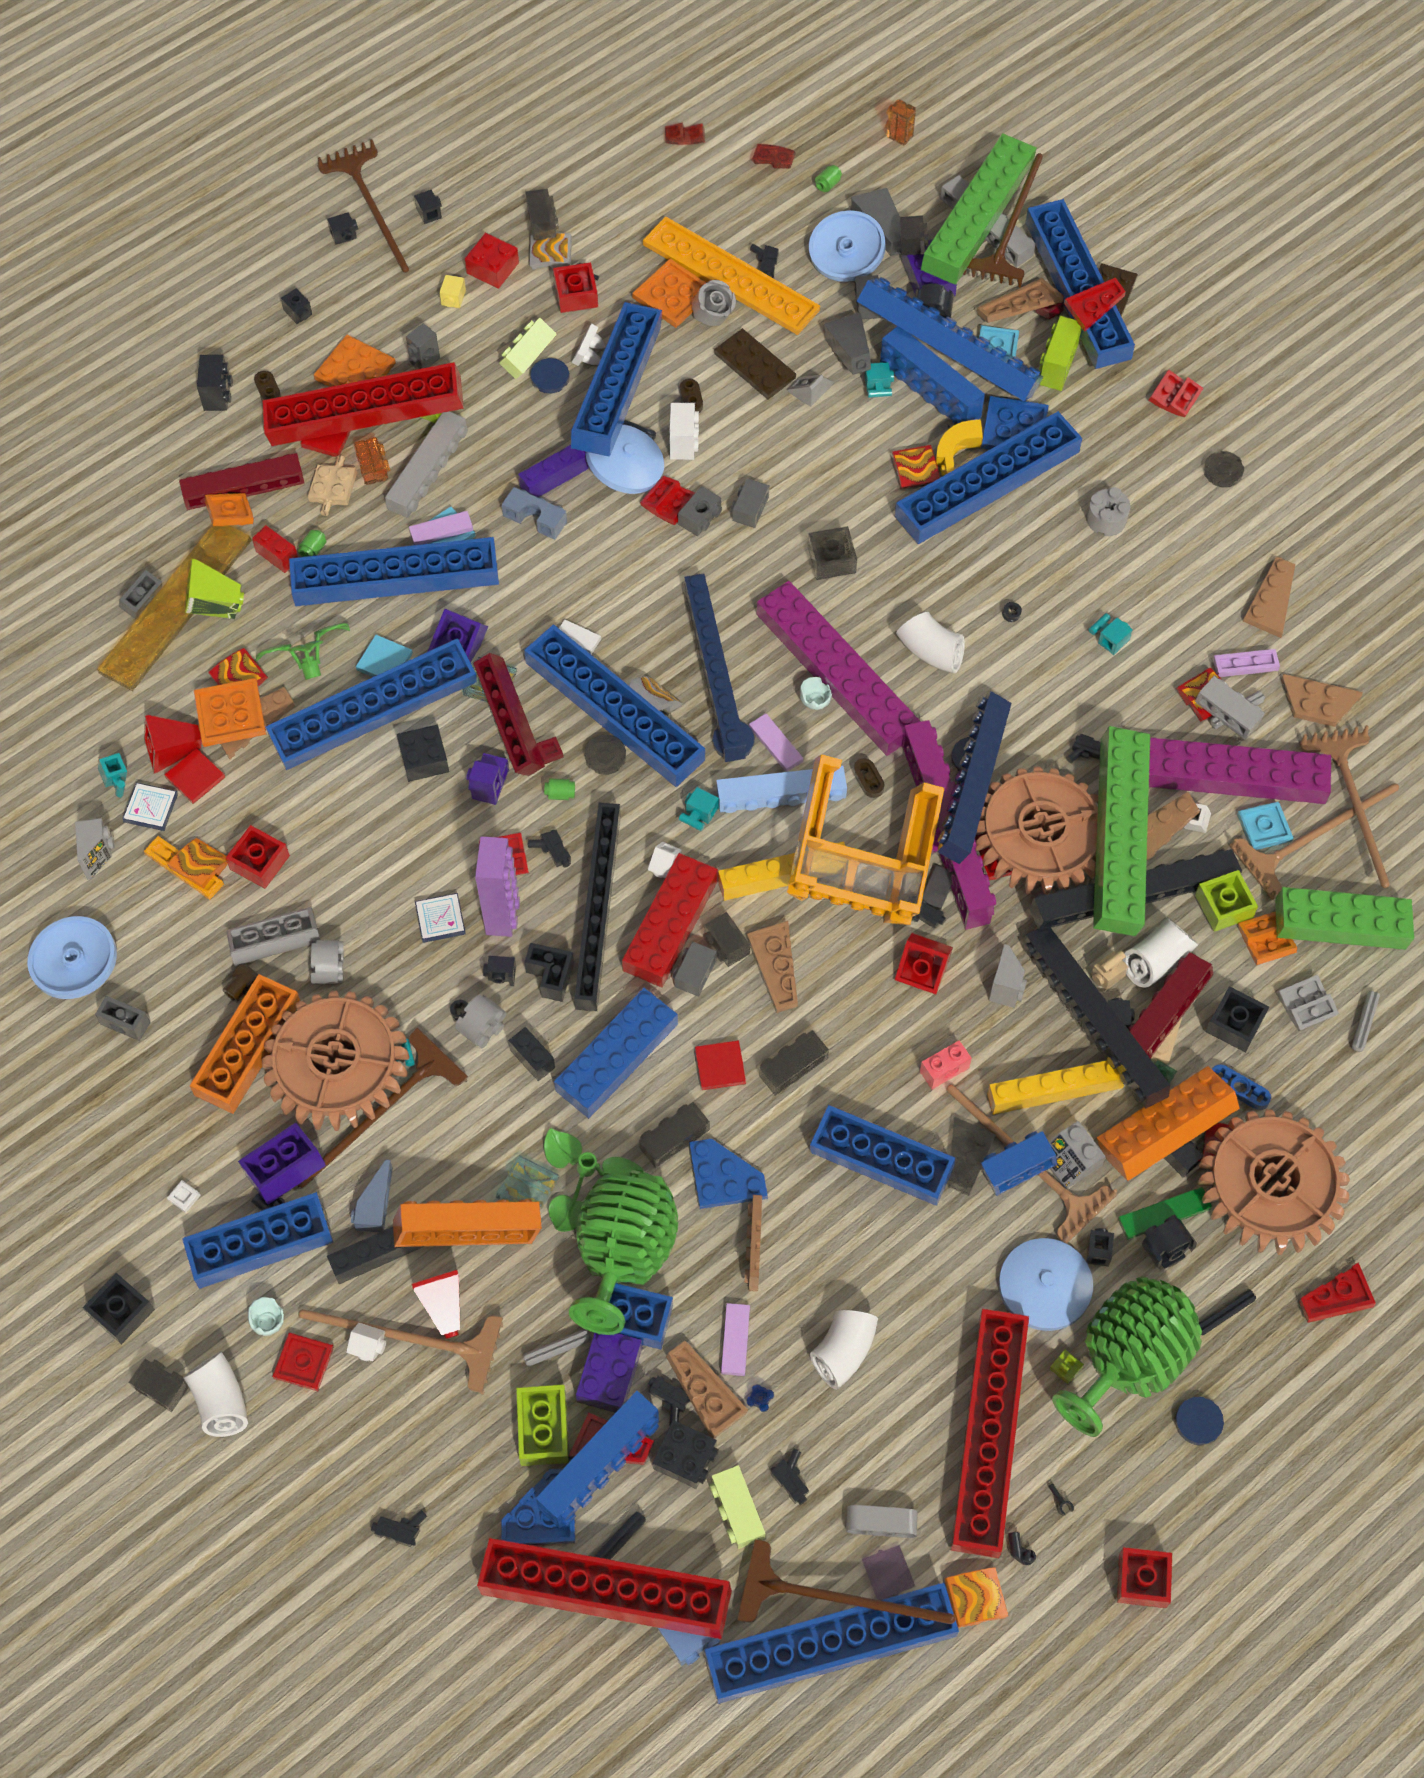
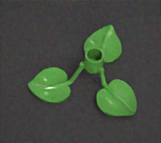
[256,623,350,680]
[544,1128,644,1232]

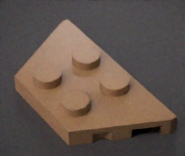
[1281,674,1363,727]

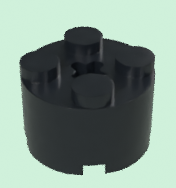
[915,284,954,318]
[1142,1215,1197,1269]

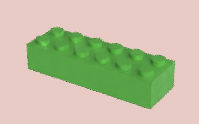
[1275,887,1414,950]

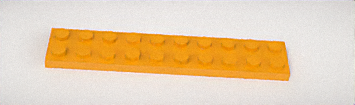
[643,216,820,335]

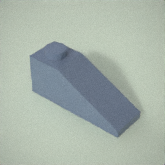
[351,1160,393,1233]

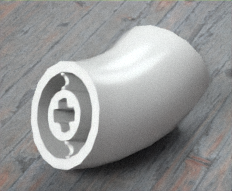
[896,612,965,673]
[1123,917,1198,988]
[810,1310,878,1390]
[183,1351,248,1437]

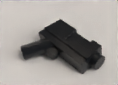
[750,244,779,278]
[1066,734,1100,763]
[528,830,571,868]
[899,896,946,928]
[648,1376,691,1426]
[770,1449,809,1505]
[371,1510,427,1547]

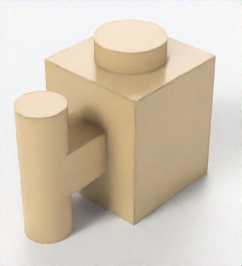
[1091,951,1128,991]

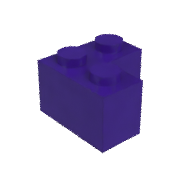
[466,753,509,805]

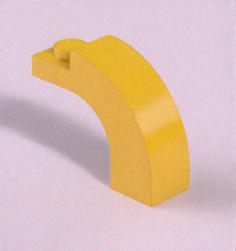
[936,420,983,477]

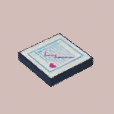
[122,782,178,831]
[415,893,466,943]

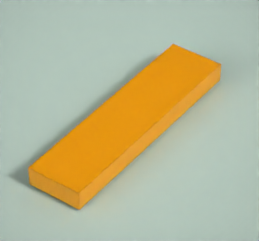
[144,836,224,900]

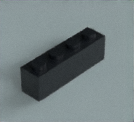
[327,1227,425,1284]

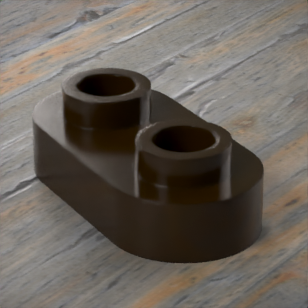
[254,371,281,402]
[680,379,703,413]
[853,758,885,798]

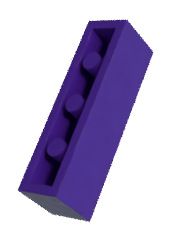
[518,445,590,498]

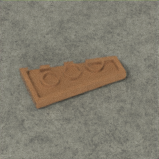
[977,278,1064,323]
[1243,557,1295,638]
[220,687,295,760]
[1147,792,1200,860]
[747,921,798,1013]
[745,1195,762,1291]
[666,1341,748,1439]

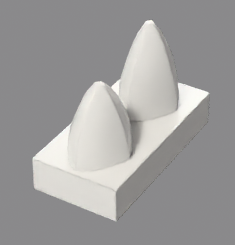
[572,324,606,366]

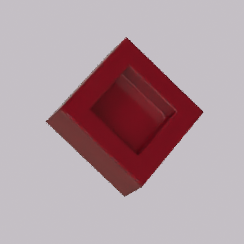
[1036,303,1064,319]
[536,736,564,764]

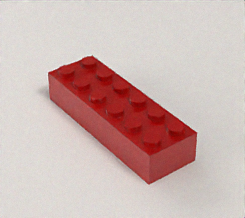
[622,853,718,988]

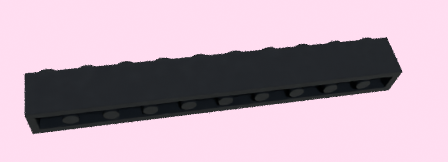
[574,802,621,1012]
[1029,849,1242,931]
[1024,928,1170,1109]

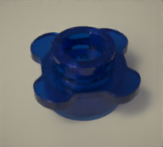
[747,1384,774,1412]

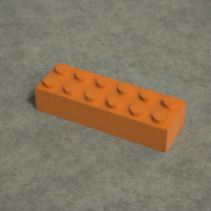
[190,974,300,1114]
[1097,1066,1240,1181]
[393,1199,542,1247]

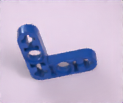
[1212,1065,1271,1110]

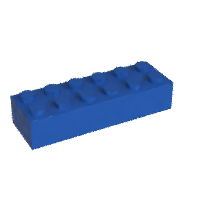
[880,326,985,423]
[554,988,678,1119]
[810,1105,955,1206]
[182,1192,334,1289]
[536,1391,659,1529]

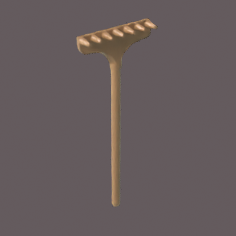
[1299,725,1390,888]
[1229,783,1399,900]
[947,1085,1117,1244]
[298,1309,503,1395]

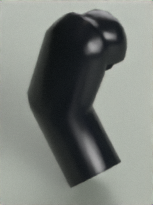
[251,1193,286,1211]
[1008,1532,1036,1565]

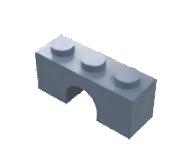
[502,487,567,540]

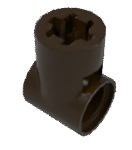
[222,963,258,1003]

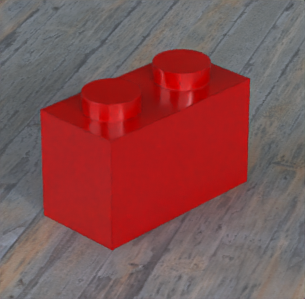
[252,525,298,573]

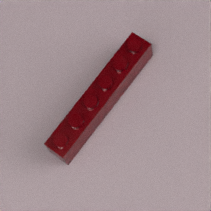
[179,453,305,511]
[473,653,545,776]
[1128,952,1214,1059]

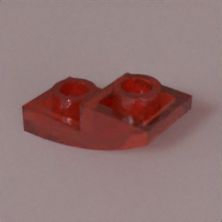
[665,122,705,145]
[752,144,796,169]

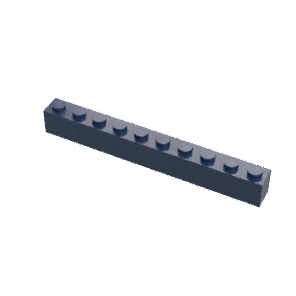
[684,573,746,762]
[937,691,1012,864]

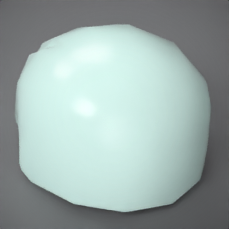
[800,677,832,710]
[248,1297,284,1336]

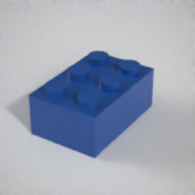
[981,1131,1057,1196]
[593,1283,673,1350]

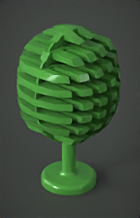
[569,1168,678,1335]
[1052,1276,1202,1437]

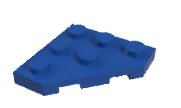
[981,396,1049,450]
[689,1139,768,1209]
[501,1468,575,1545]

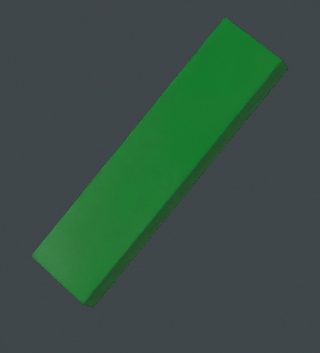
[1118,1187,1212,1240]

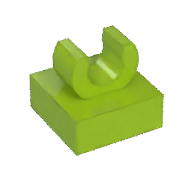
[1050,1349,1084,1384]

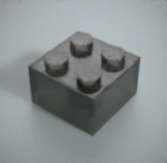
[808,526,857,580]

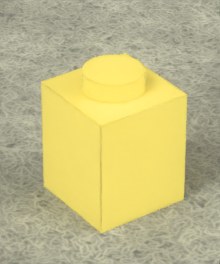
[440,275,466,308]

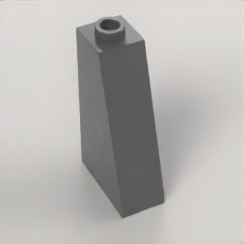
[850,188,910,256]
[824,312,871,375]

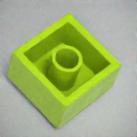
[1195,870,1258,932]

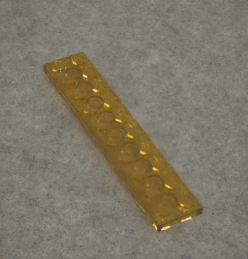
[97,525,252,692]

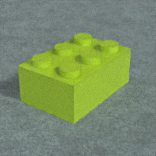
[1039,316,1082,391]
[516,1385,569,1466]

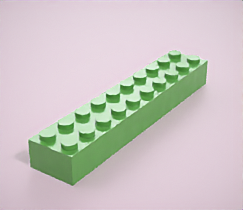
[921,134,1037,285]
[1093,726,1150,936]

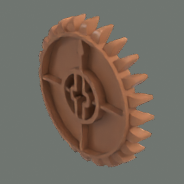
[975,767,1098,895]
[262,991,409,1131]
[1198,1109,1350,1255]

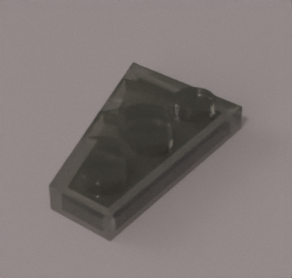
[948,1117,996,1196]

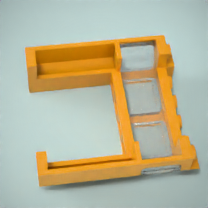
[787,754,944,925]

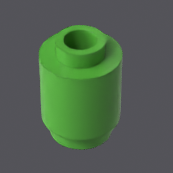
[815,165,842,192]
[298,530,327,557]
[544,778,575,800]

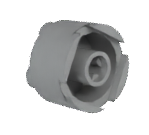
[692,280,736,326]
[1087,487,1131,536]
[311,940,344,984]
[455,995,507,1049]

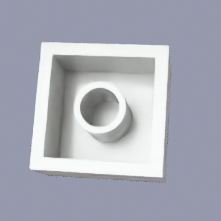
[670,403,699,460]

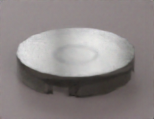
[1203,451,1244,487]
[584,735,626,775]

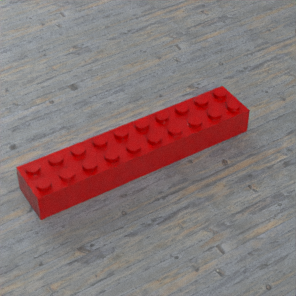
[263,362,464,446]
[951,1309,1029,1559]
[477,1538,732,1639]

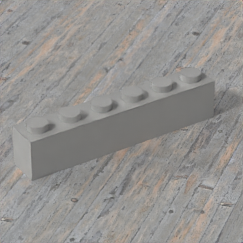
[940,175,1035,268]
[385,412,468,518]

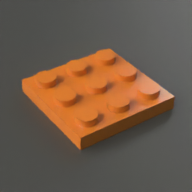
[632,259,706,328]
[314,335,396,387]
[194,678,267,747]

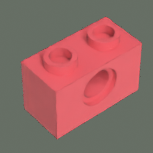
[920,1040,972,1089]

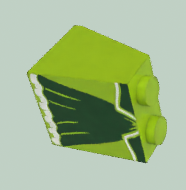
[185,559,244,619]

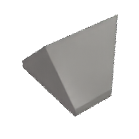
[787,374,835,407]

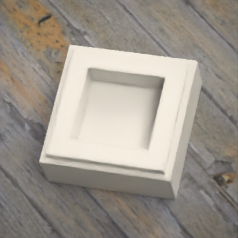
[167,1180,201,1213]

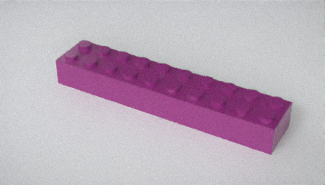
[757,581,921,756]
[902,720,997,930]
[1149,738,1331,804]

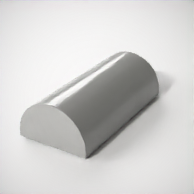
[226,907,321,966]

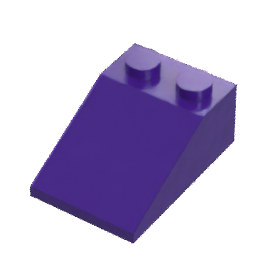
[427,609,488,663]

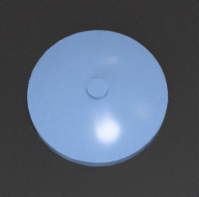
[809,210,886,282]
[586,425,664,494]
[27,916,117,999]
[999,1238,1093,1331]

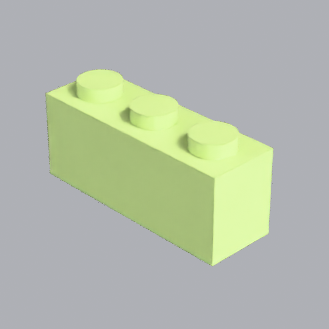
[499,318,556,379]
[709,1465,766,1549]

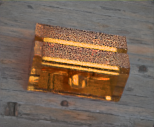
[885,99,916,146]
[354,437,390,485]

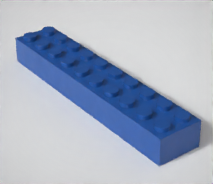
[1025,199,1135,369]
[857,277,1043,401]
[571,302,662,457]
[895,411,1082,544]
[289,537,499,606]
[524,624,705,787]
[266,638,477,771]
[705,1583,959,1704]

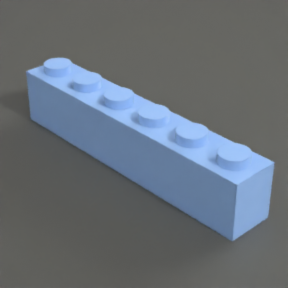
[717,766,847,813]

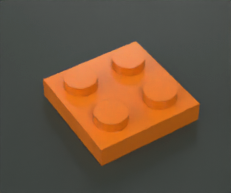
[205,493,254,526]

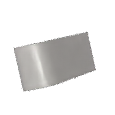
[846,1505,918,1538]

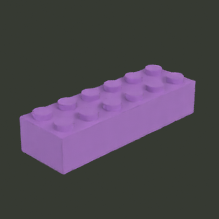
[475,837,520,937]

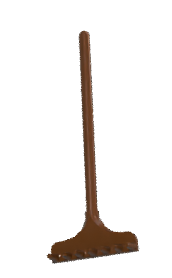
[317,139,409,273]
[963,153,1043,288]
[297,1028,468,1188]
[737,1539,956,1624]

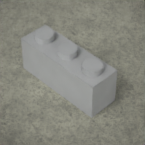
[1195,676,1265,740]

